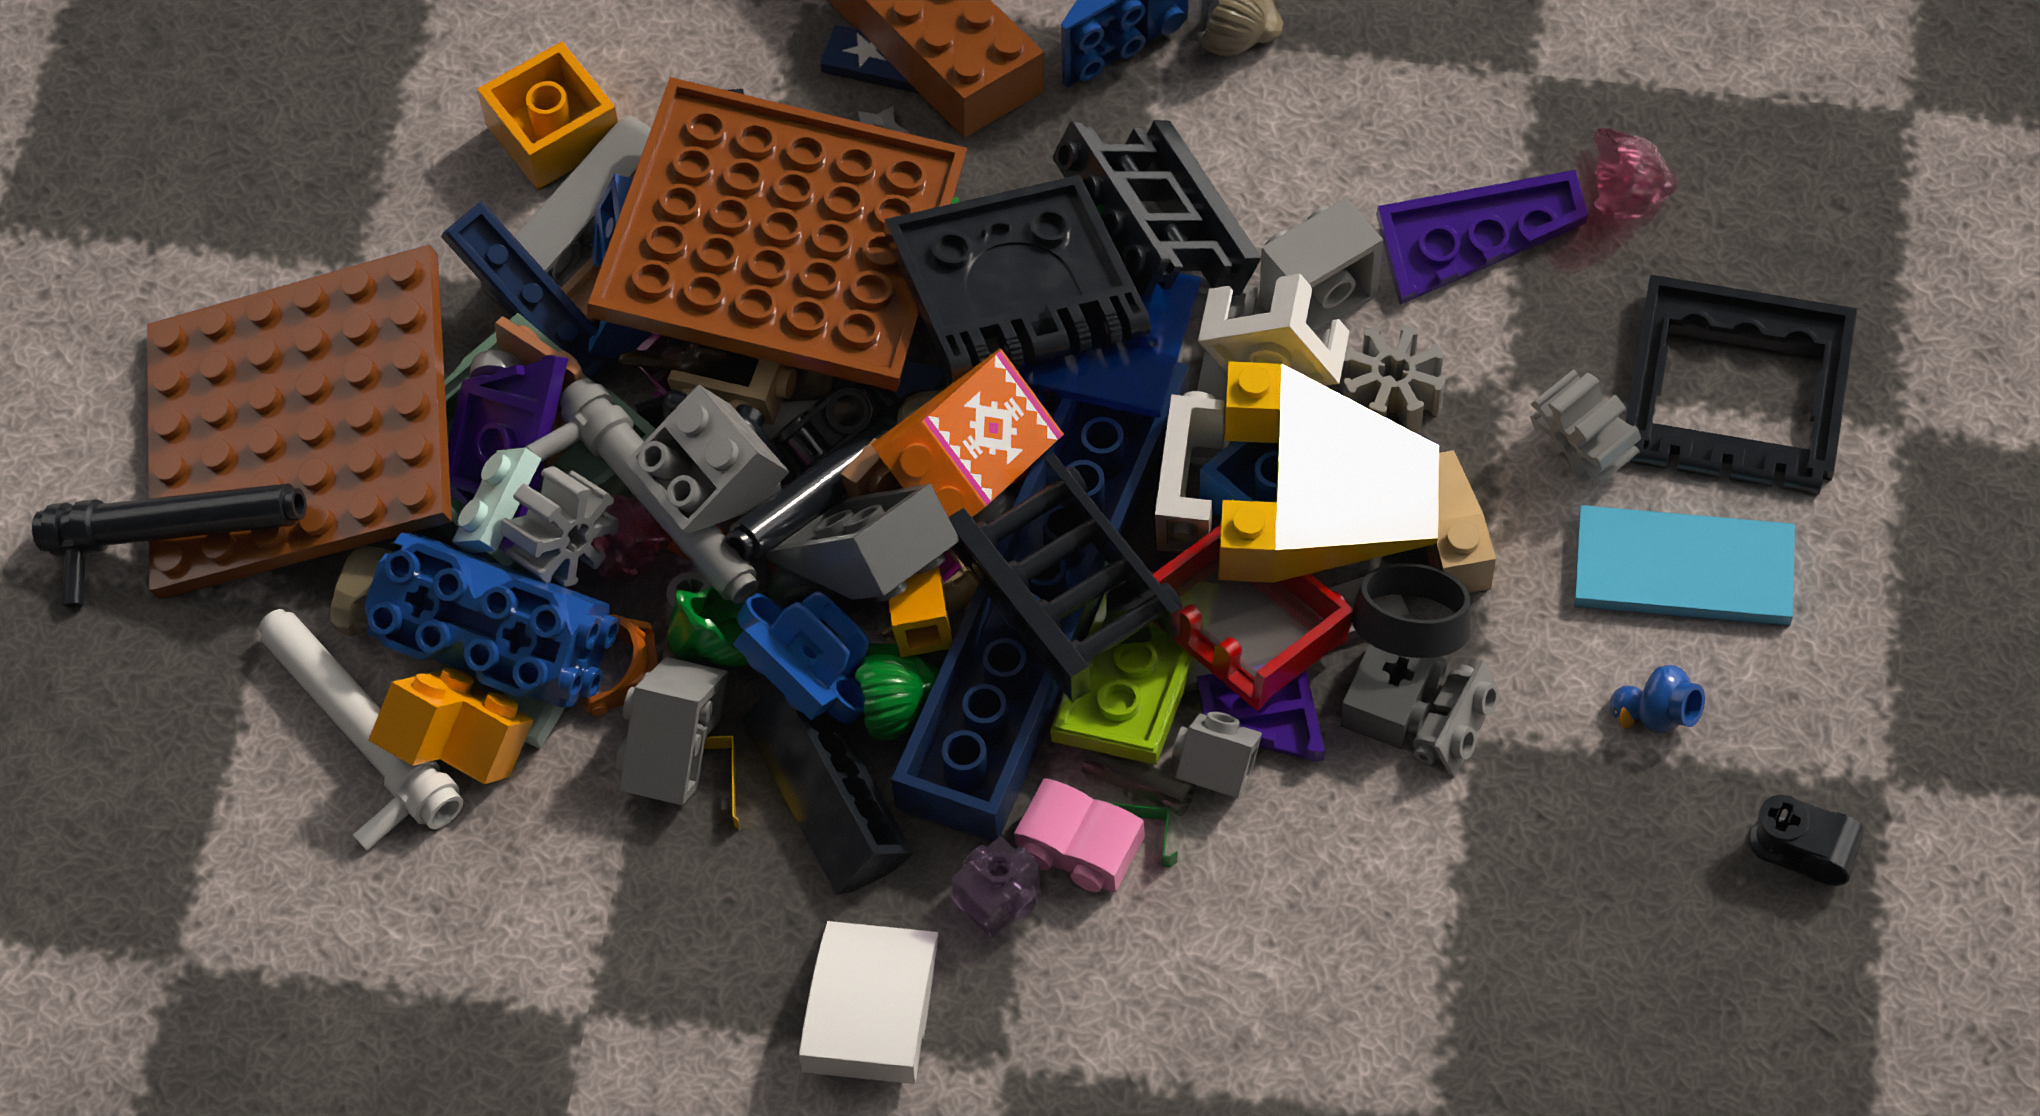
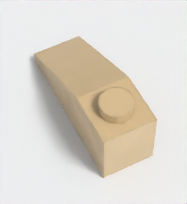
[1425,450,1496,593]

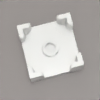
[1198,273,1349,386]

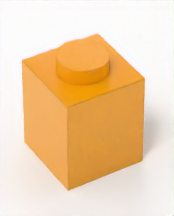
[889,566,953,658]

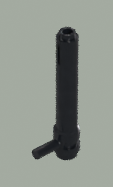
[726,383,927,561]
[32,483,307,607]

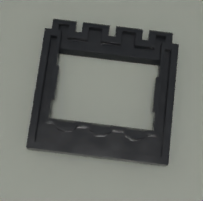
[1625,274,1857,495]

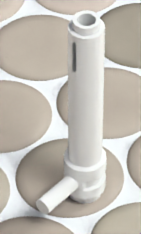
[259,609,463,851]

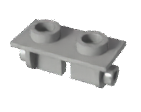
[1413,659,1499,778]

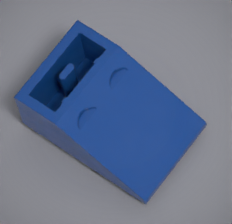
[1061,0,1188,88]

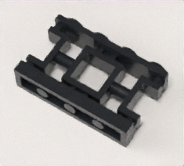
[1053,120,1261,296]

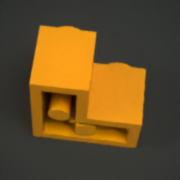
[368,668,534,784]

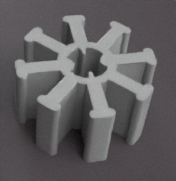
[1340,325,1446,434]
[1530,370,1641,486]
[500,466,619,587]

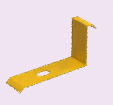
[704,736,740,830]

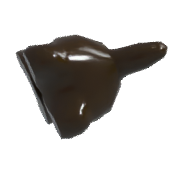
[618,337,756,387]

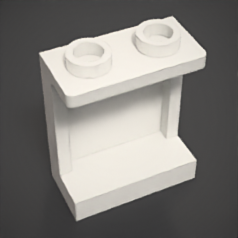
[1155,391,1225,553]

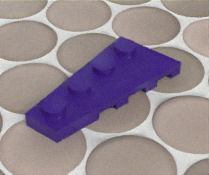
[1376,170,1588,304]

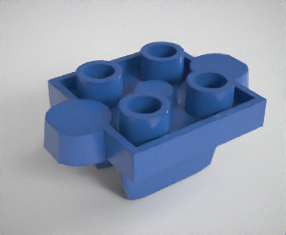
[733,591,870,725]

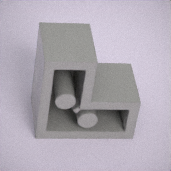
[615,657,728,805]

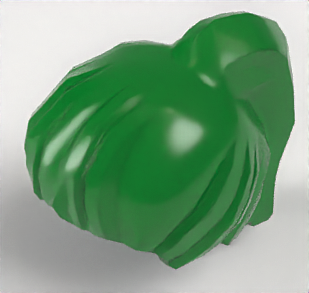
[667,585,753,667]
[855,643,940,742]

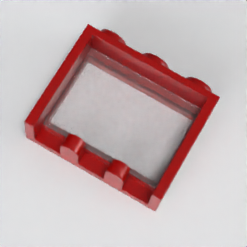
[1153,525,1354,711]

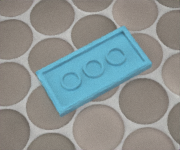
[1574,505,1795,626]

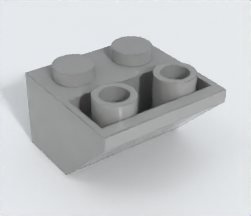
[625,384,789,534]

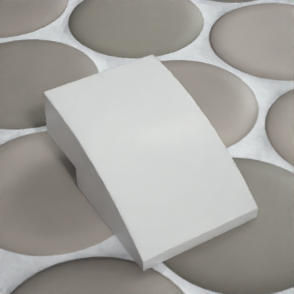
[799,921,938,1084]

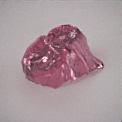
[1593,128,1677,221]

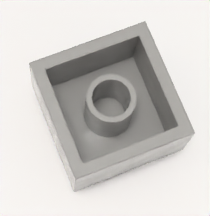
[1259,197,1383,333]

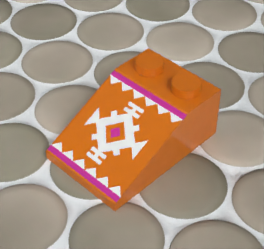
[871,348,1064,517]

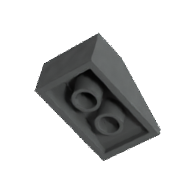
[765,483,960,602]

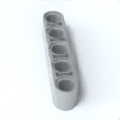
[481,115,652,303]

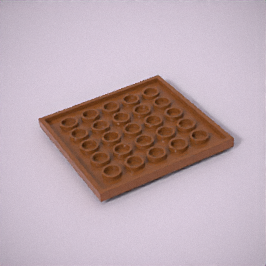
[587,77,967,392]
[147,245,452,598]

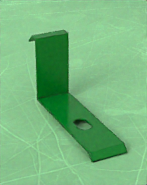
[1110,803,1178,867]

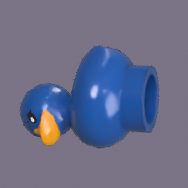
[1610,665,1705,733]

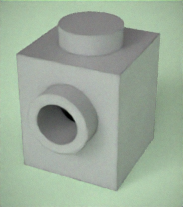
[1172,712,1262,798]

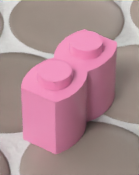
[1014,778,1145,892]

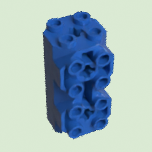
[365,533,619,708]

